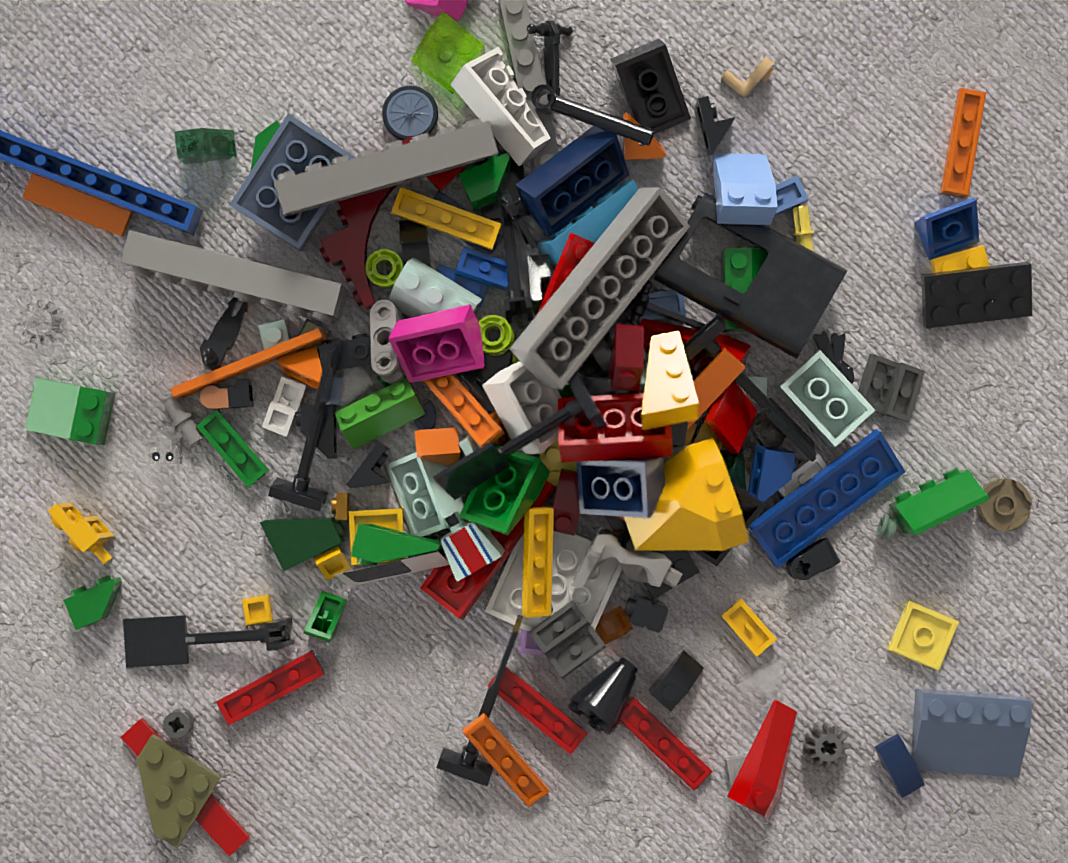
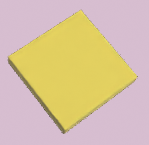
[887,600,959,671]

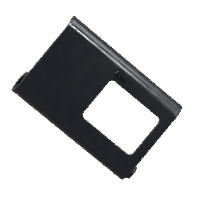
[654,193,848,359]

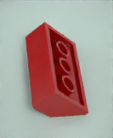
[557,393,672,463]

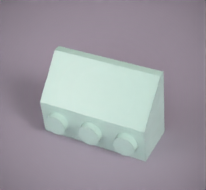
[388,257,482,318]
[775,350,875,448]
[386,452,464,537]

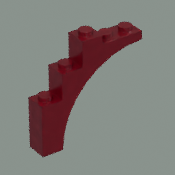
[319,136,414,310]

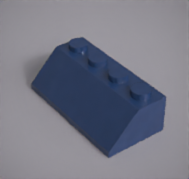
[515,126,629,237]

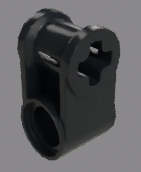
[786,537,841,580]

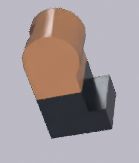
[200,379,254,410]

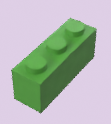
[334,377,425,450]

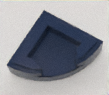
[413,400,436,430]

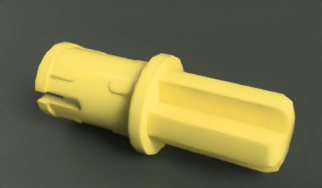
[792,205,814,251]

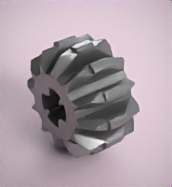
[803,722,850,770]

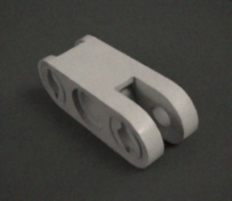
[370,300,405,384]

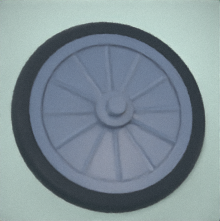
[382,85,438,140]

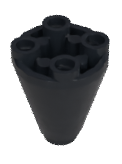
[568,657,638,735]

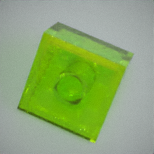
[411,12,486,94]

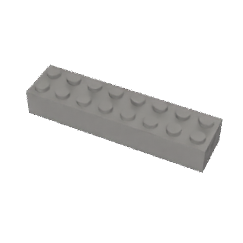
[274,118,498,217]
[510,187,690,389]
[121,230,348,324]

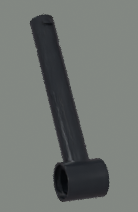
[531,84,654,146]

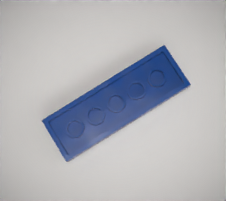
[748,429,905,568]

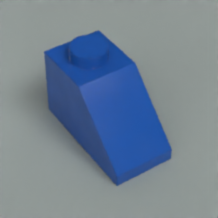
[748,445,797,502]

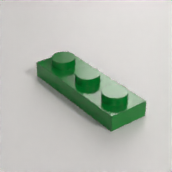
[196,409,270,488]

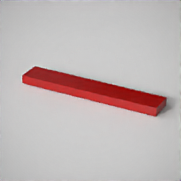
[120,717,250,856]

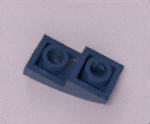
[875,734,925,798]

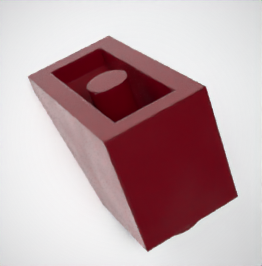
[608,324,644,391]
[552,468,580,536]

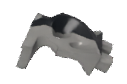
[572,526,682,588]

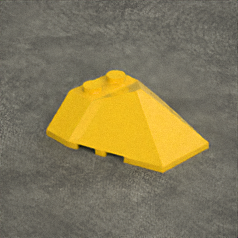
[624,438,749,551]

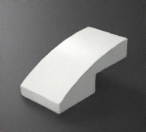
[262,375,308,437]

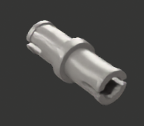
[160,393,204,446]

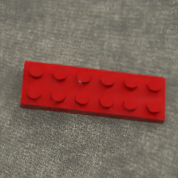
[420,480,556,620]

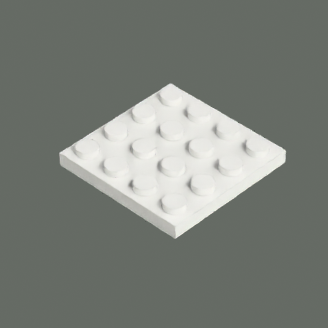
[485,531,622,632]

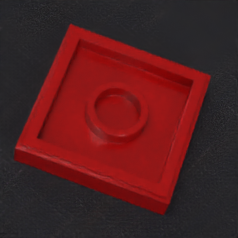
[705,381,757,454]

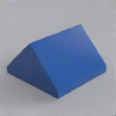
[914,197,980,260]

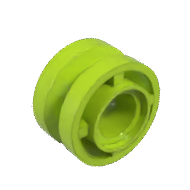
[365,249,404,289]
[479,315,515,356]

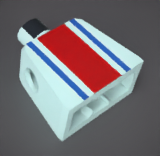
[441,510,505,581]

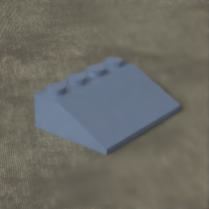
[229,114,356,252]
[911,688,1032,778]

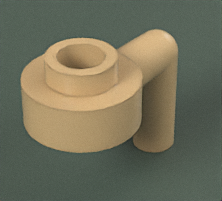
[721,56,775,97]

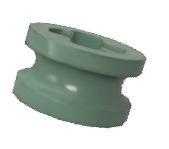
[876,514,898,541]

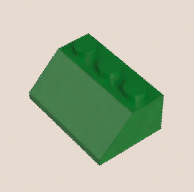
[721,248,768,332]
[889,467,990,535]

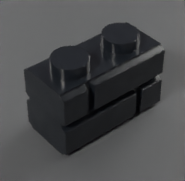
[624,594,669,633]

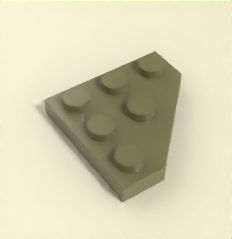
[137,734,222,848]

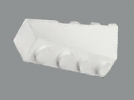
[450,47,550,166]

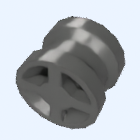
[163,709,194,739]

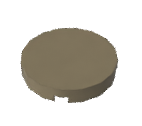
[977,478,1032,531]

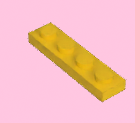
[391,187,502,250]
[522,507,554,618]

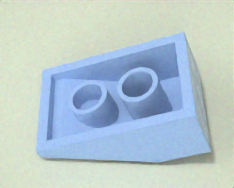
[713,153,777,225]

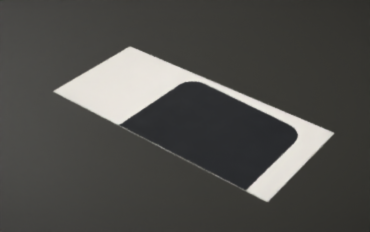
[334,552,450,587]

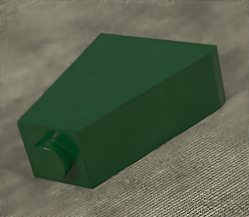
[260,517,346,571]

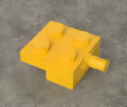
[48,503,114,565]

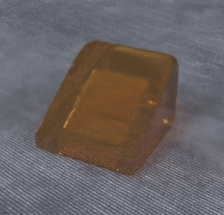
[596,606,633,644]

